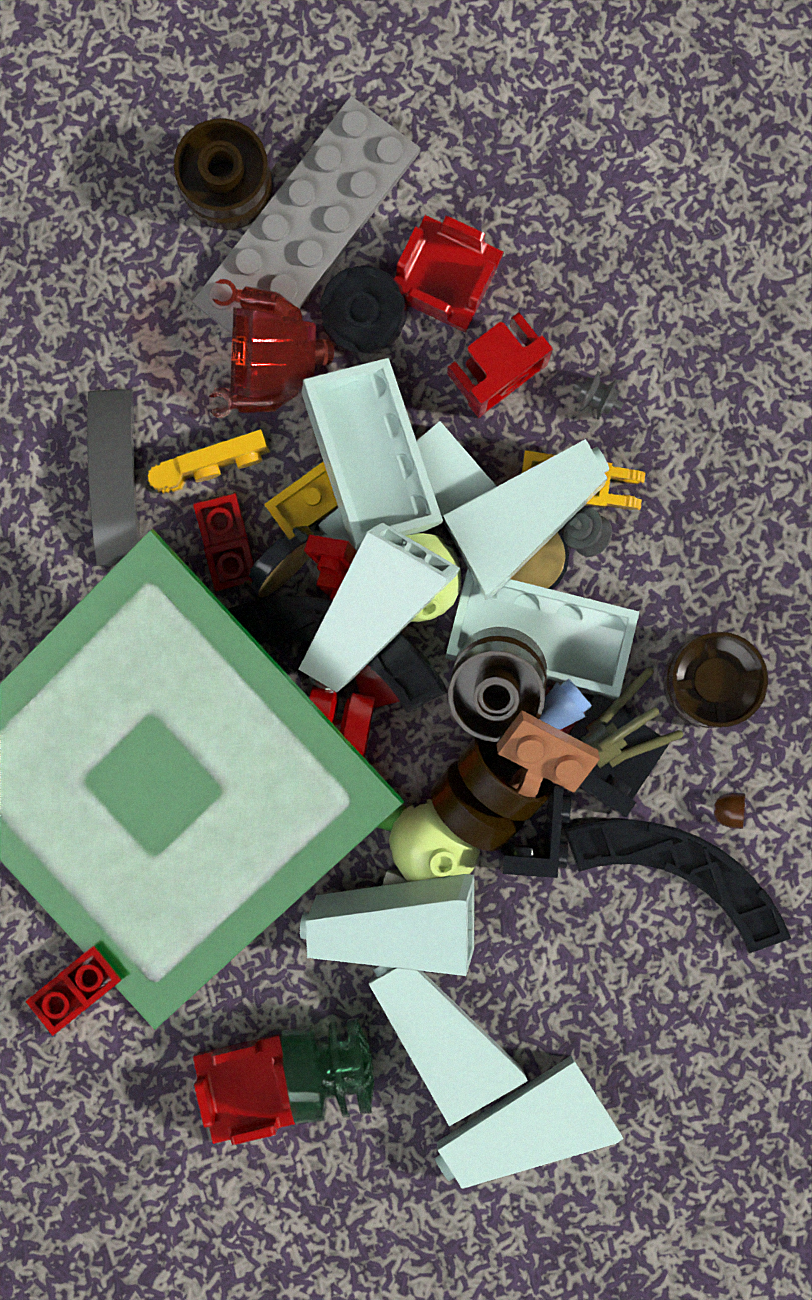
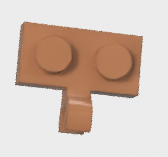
[497,711,600,798]

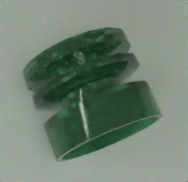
[282,1018,376,1125]

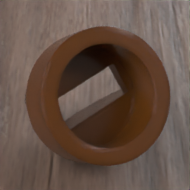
[714,793,745,829]

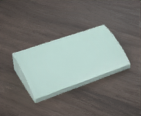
[302,358,443,551]
[445,569,639,701]

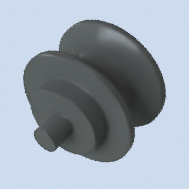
[573,371,624,420]
[563,508,612,557]

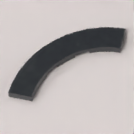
[227,596,448,713]
[563,820,791,953]

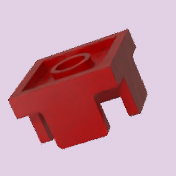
[394,215,504,333]
[447,312,553,418]
[192,1034,300,1145]

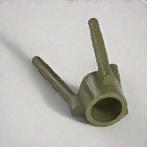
[580,667,683,768]

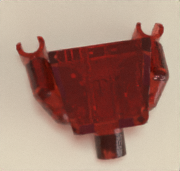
[209,279,334,418]

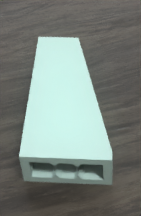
[319,421,497,541]
[443,439,609,600]
[299,522,460,692]
[300,874,474,976]
[369,966,527,1126]
[435,1056,623,1189]

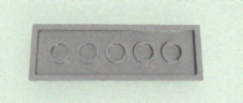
[192,96,420,356]

